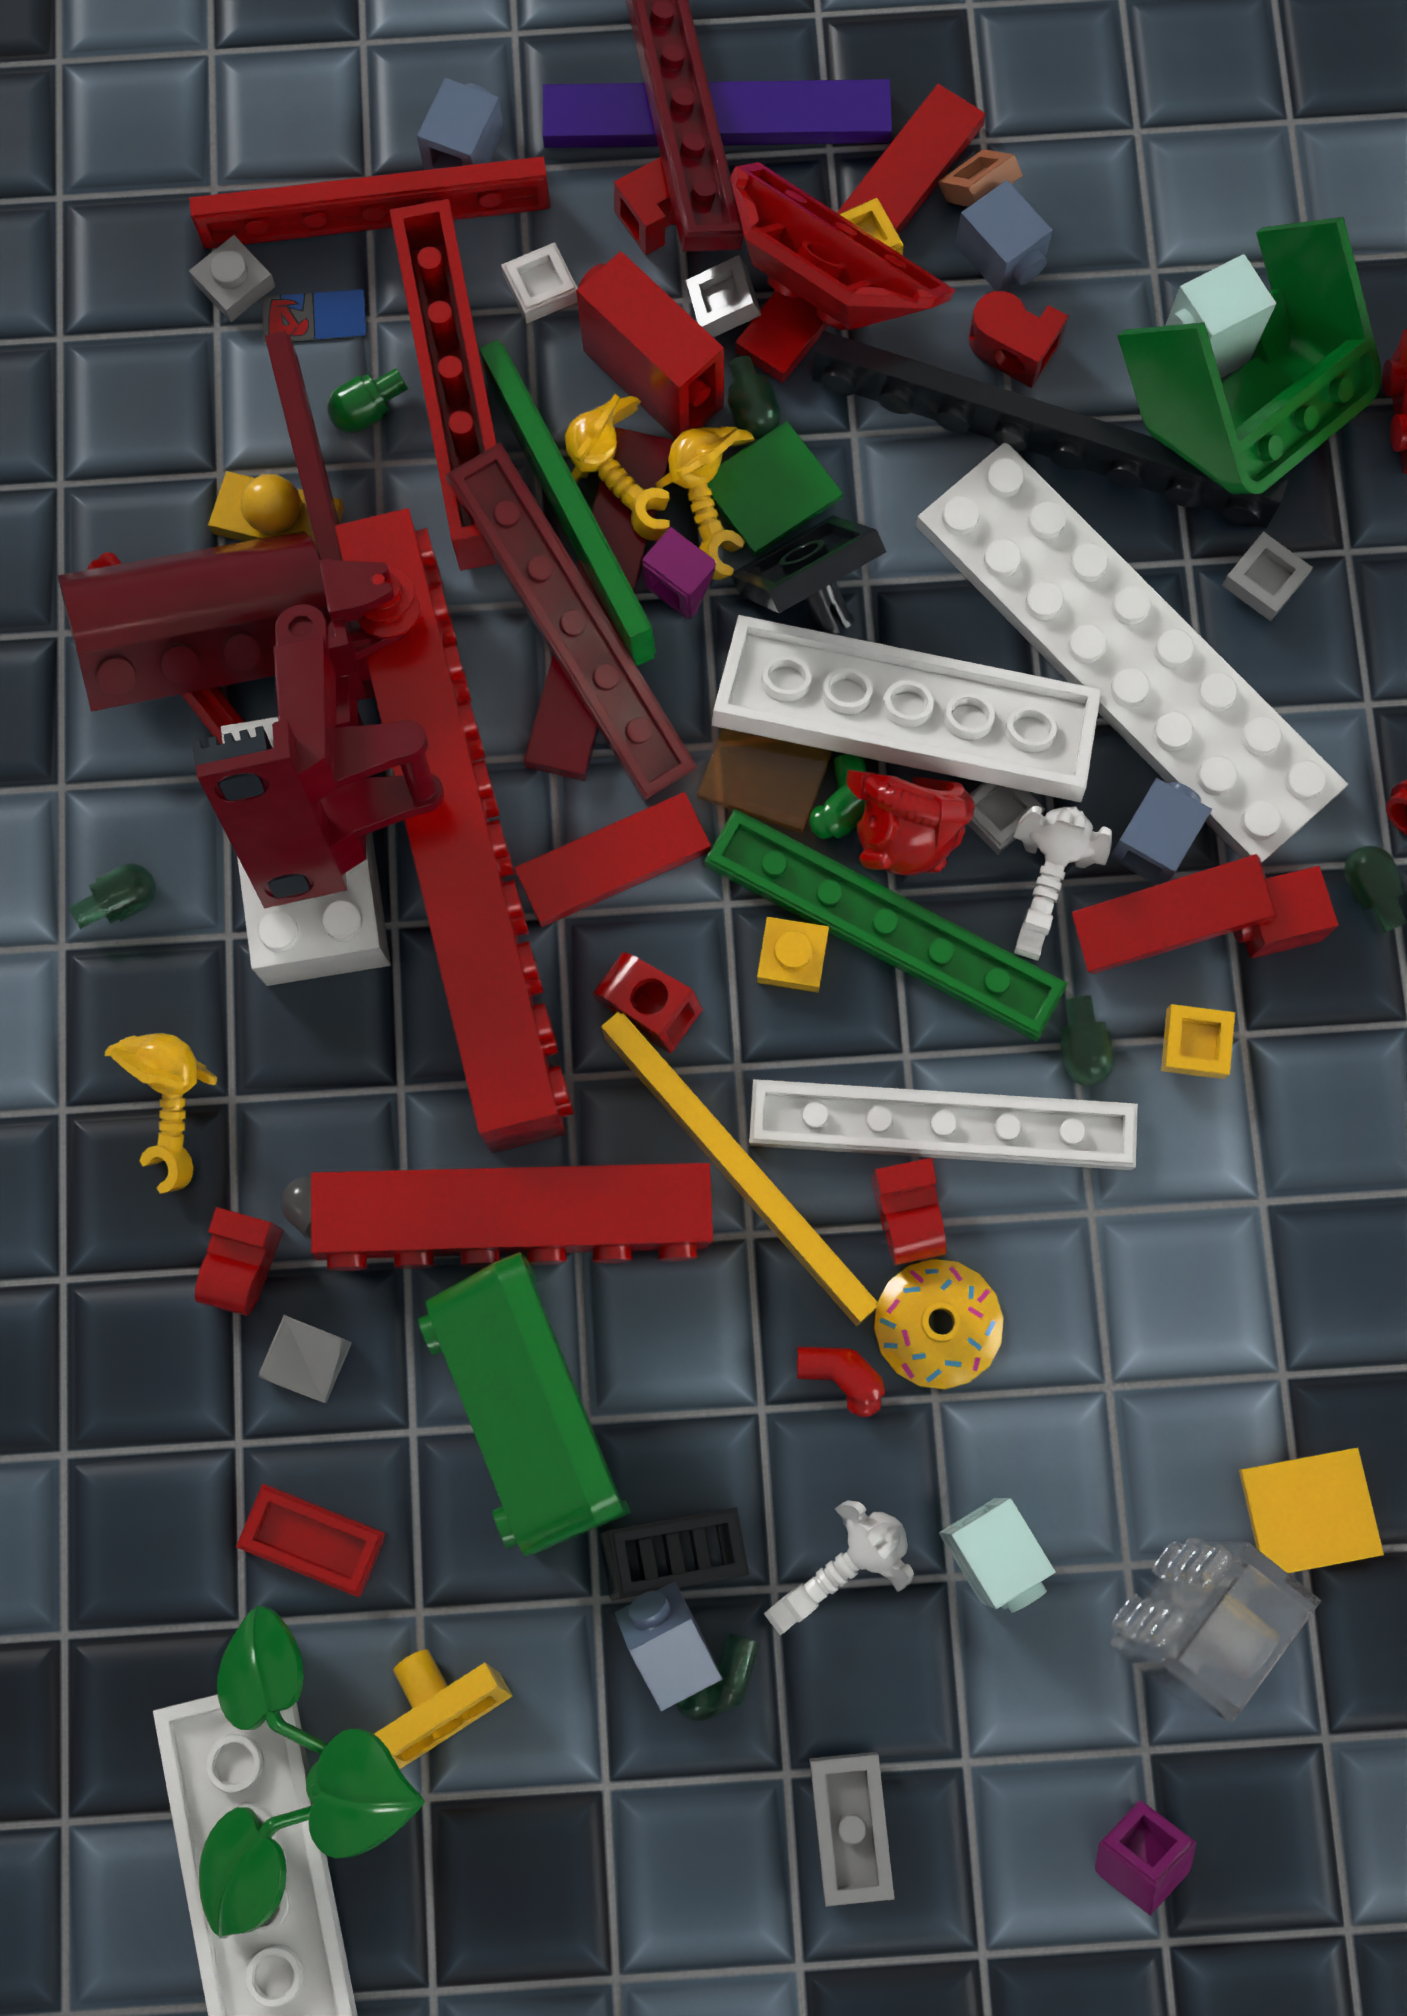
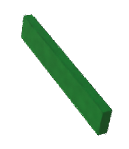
[479,340,656,667]
[705,808,1068,1042]

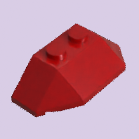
[730,162,955,330]

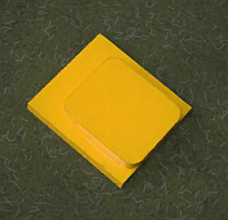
[1239,1448,1384,1577]

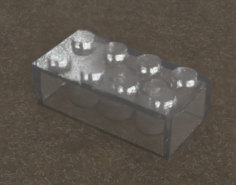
[1109,1538,1322,1722]

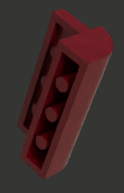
[57,531,331,712]

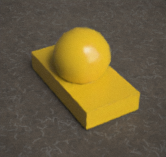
[208,471,345,559]

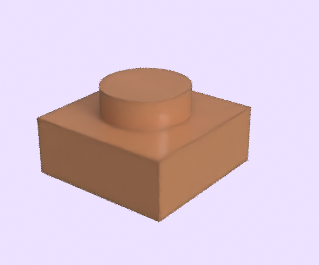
[938,149,1023,207]

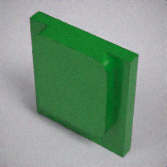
[708,421,843,557]

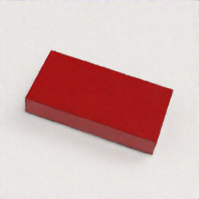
[236,1484,387,1597]

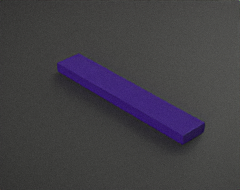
[542,79,892,148]

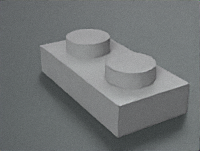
[809,1752,894,1907]

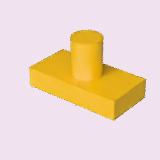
[374,1649,513,1769]

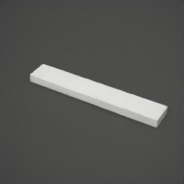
[749,1079,1138,1170]

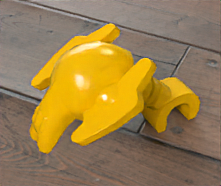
[565,394,670,541]
[655,426,755,580]
[104,1033,217,1194]

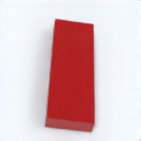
[514,792,711,928]
[1072,854,1278,974]

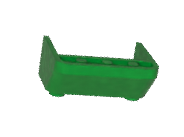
[1117,217,1381,494]
[418,1252,632,1557]

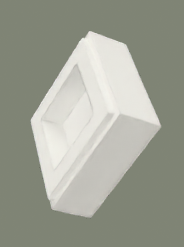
[501,242,577,324]

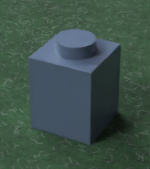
[417,78,504,170]
[955,180,1053,291]
[1109,778,1212,885]
[614,1581,722,1711]

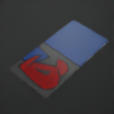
[262,289,366,343]

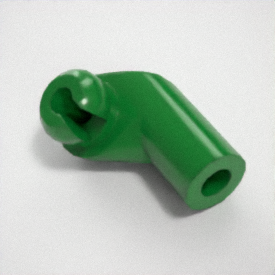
[809,754,866,839]

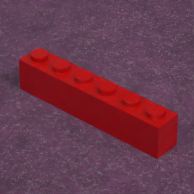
[390,199,498,571]
[311,1163,713,1271]

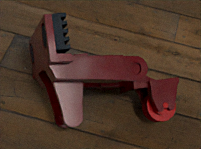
[192,558,444,909]

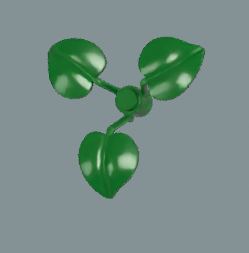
[199,1605,425,1938]

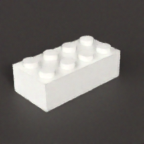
[221,717,391,986]

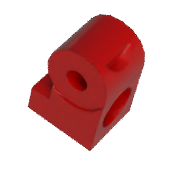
[614,157,676,256]
[968,291,1069,388]
[592,952,703,1054]
[871,1158,946,1265]
[195,1207,284,1316]

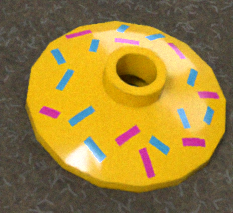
[874,1259,1004,1390]

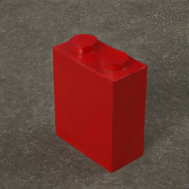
[576,251,724,439]

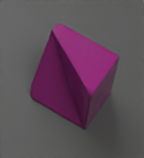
[642,527,716,619]
[1095,1800,1197,1916]

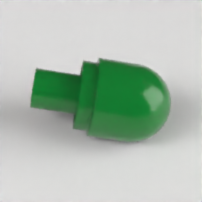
[327,368,408,433]

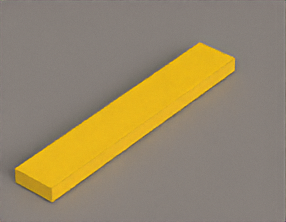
[601,1012,877,1327]

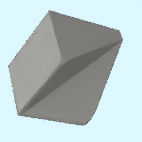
[258,1315,352,1403]

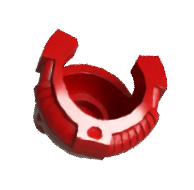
[846,770,975,876]

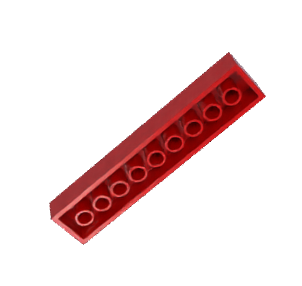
[335,508,574,1154]

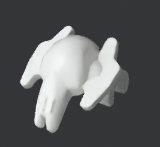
[1013,806,1112,961]
[764,1500,914,1635]

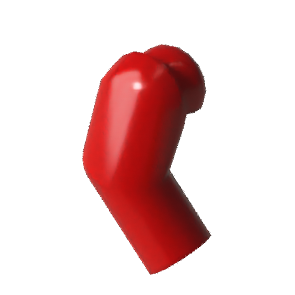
[797,1347,885,1417]

